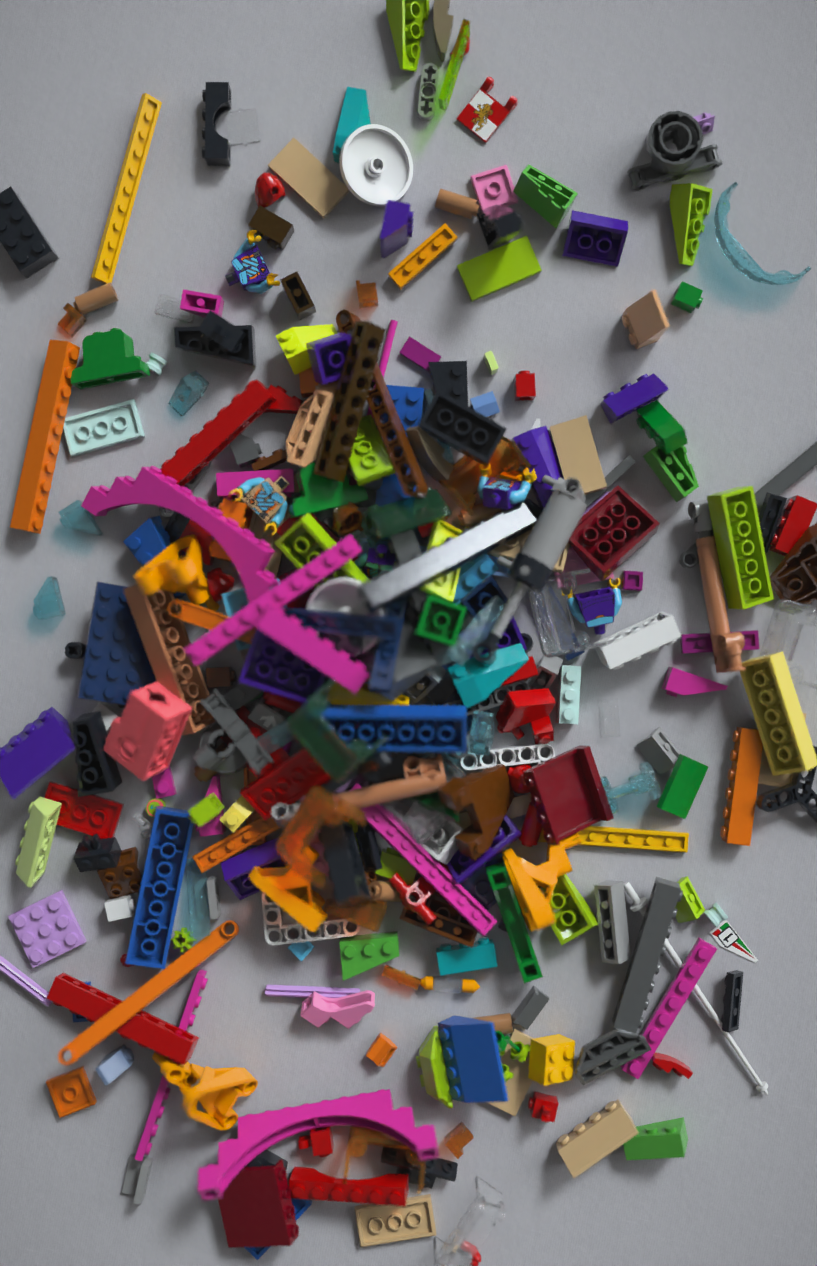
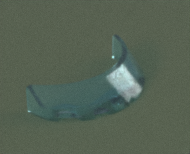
[714,182,811,285]

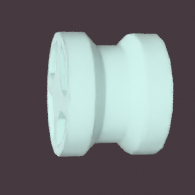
[145,352,168,376]
[704,903,728,928]

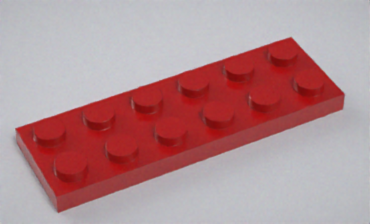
[240,730,357,820]

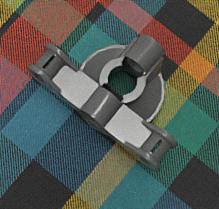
[627,111,722,192]
[193,688,274,775]

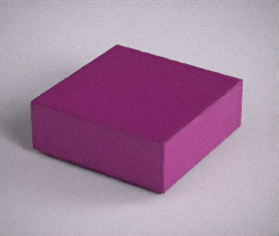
[622,571,643,591]

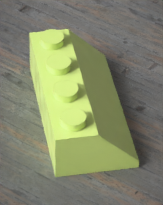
[15,797,62,888]

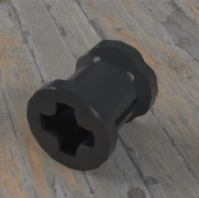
[65,642,86,659]

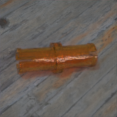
[382,964,421,991]

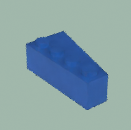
[123,516,186,599]

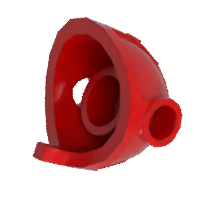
[254,173,286,208]
[207,568,234,603]
[507,763,533,794]

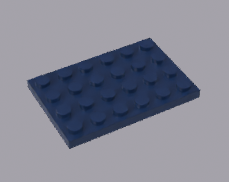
[77,582,157,705]

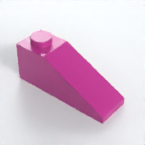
[661,667,728,697]
[195,774,226,837]

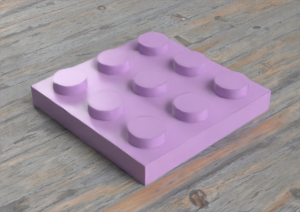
[8,890,87,968]

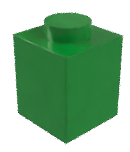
[670,281,703,313]

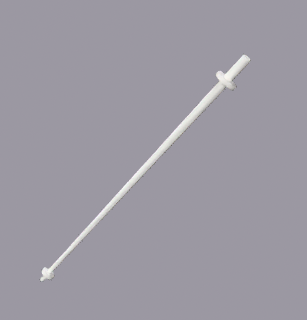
[624,882,768,1095]

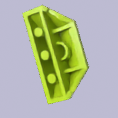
[416,1026,453,1109]

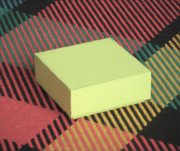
[484,351,499,375]

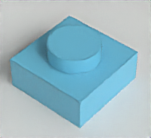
[288,941,315,962]

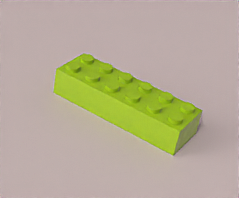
[707,486,774,610]
[275,513,369,589]

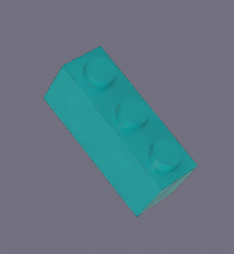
[436,937,498,976]

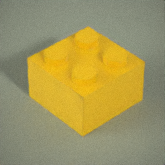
[528,1034,575,1086]

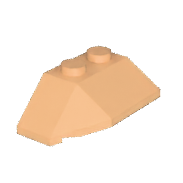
[286,389,334,467]

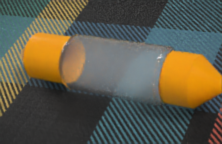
[418,975,480,993]

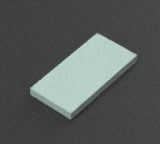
[63,399,145,457]

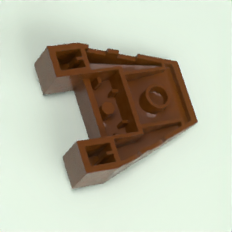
[770,523,817,609]
[437,764,514,860]

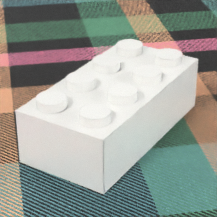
[593,612,681,670]

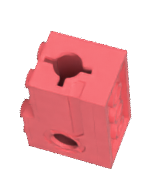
[103,682,192,781]

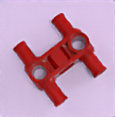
[388,860,452,925]

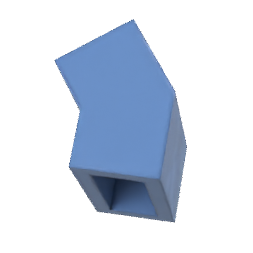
[470,391,500,417]

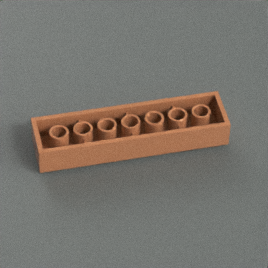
[123,584,217,736]

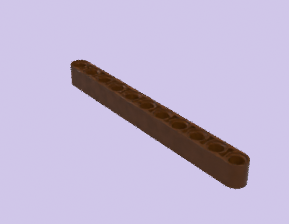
[336,310,428,499]

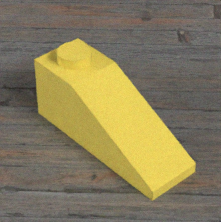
[219,795,255,833]

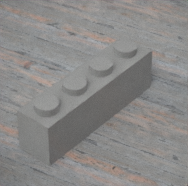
[594,880,631,964]

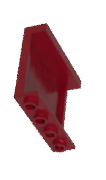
[523,745,614,846]
[218,1159,299,1248]

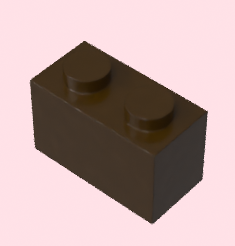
[248,205,294,250]
[280,271,316,320]

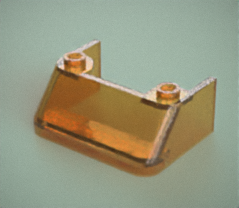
[438,436,531,516]
[276,786,366,889]
[342,1126,426,1194]

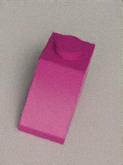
[180,289,224,318]

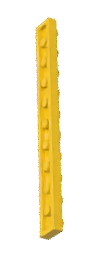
[91,93,162,284]

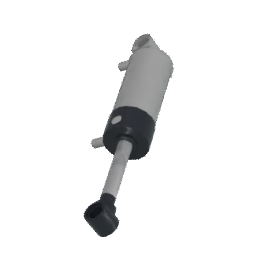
[473,475,587,665]

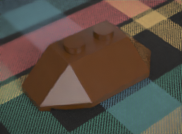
[399,891,478,948]

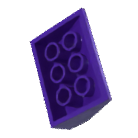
[239,627,326,706]
[0,707,75,799]

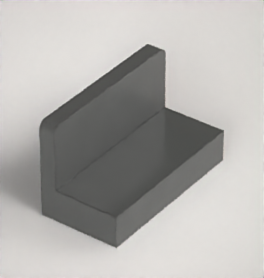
[511,986,550,1030]

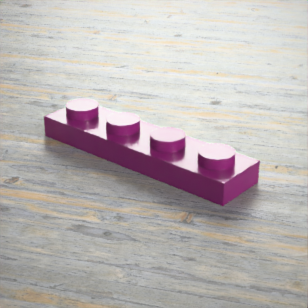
[680,630,759,654]

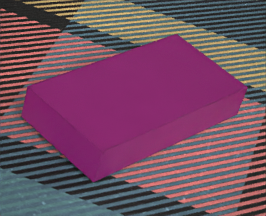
[399,336,441,372]

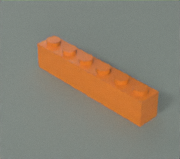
[720,727,763,846]

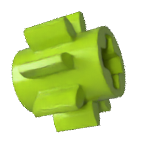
[171,928,197,952]

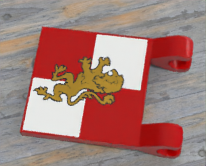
[456,77,518,143]

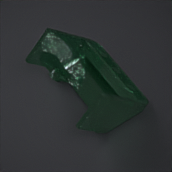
[362,487,452,548]
[288,679,388,781]

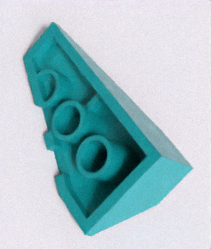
[333,87,371,163]
[448,643,529,709]

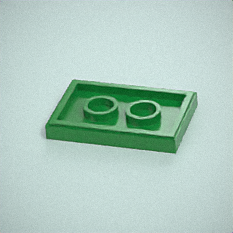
[656,754,708,819]

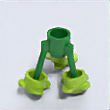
[495,1031,530,1082]

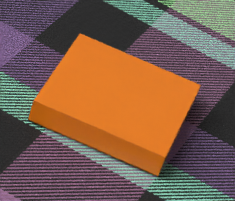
[46,1066,97,1118]

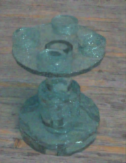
[600,762,661,814]

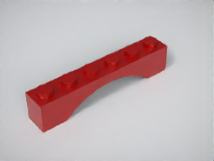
[289,1167,409,1206]

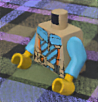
[228,476,289,537]

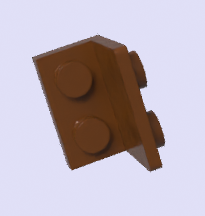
[97,847,142,899]

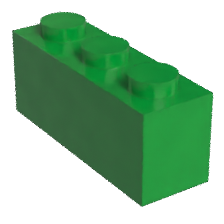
[636,400,688,454]

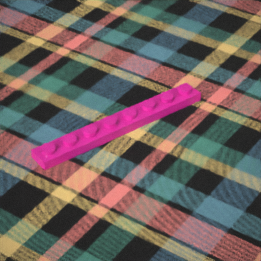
[621,938,717,1080]

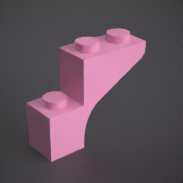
[300,990,375,1029]

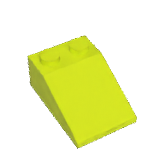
[276,324,338,375]

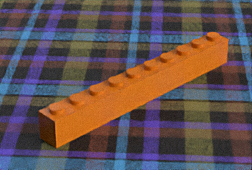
[10,340,80,534]

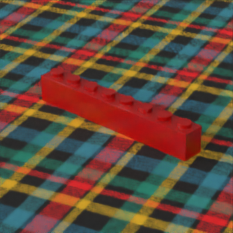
[160,379,276,487]
[47,973,199,1065]

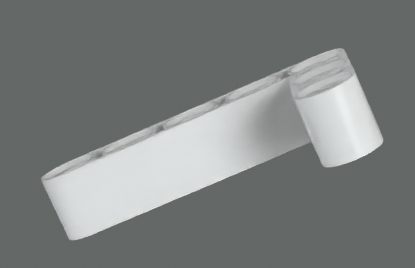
[460,743,555,770]
[261,892,360,945]

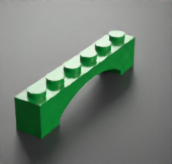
[486,861,543,983]

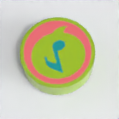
[146,798,166,818]

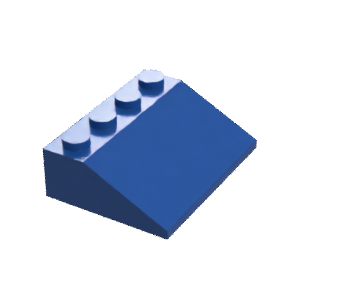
[438,1015,508,1103]

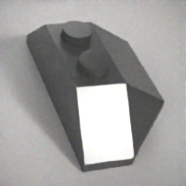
[575,1028,652,1085]

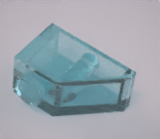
[168,370,210,417]
[58,500,103,536]
[33,576,66,620]
[469,711,494,756]

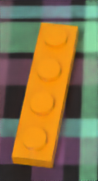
[388,223,458,290]

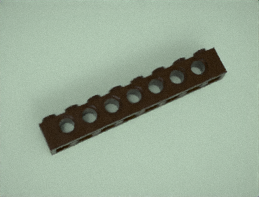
[313,321,385,482]

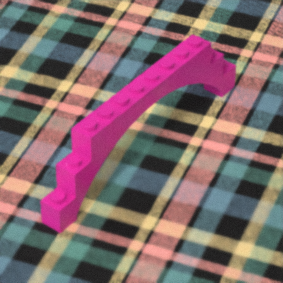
[81,466,279,628]
[198,1089,439,1201]

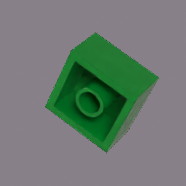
[413,595,467,647]

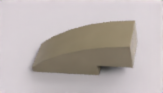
[433,0,454,62]
[406,426,454,481]

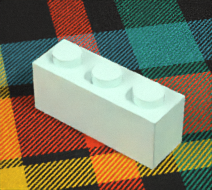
[556,665,581,724]

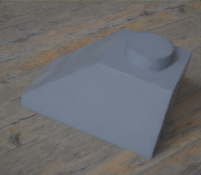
[95,1044,134,1086]

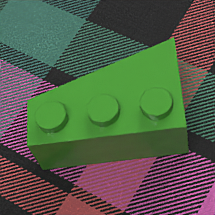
[513,164,578,229]
[643,446,699,502]
[339,931,400,981]
[623,1117,688,1160]

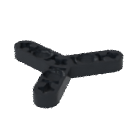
[756,745,817,823]
[316,750,392,798]

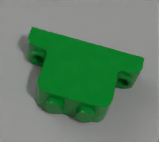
[71,328,150,389]
[289,461,368,518]

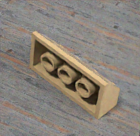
[556,1099,638,1178]

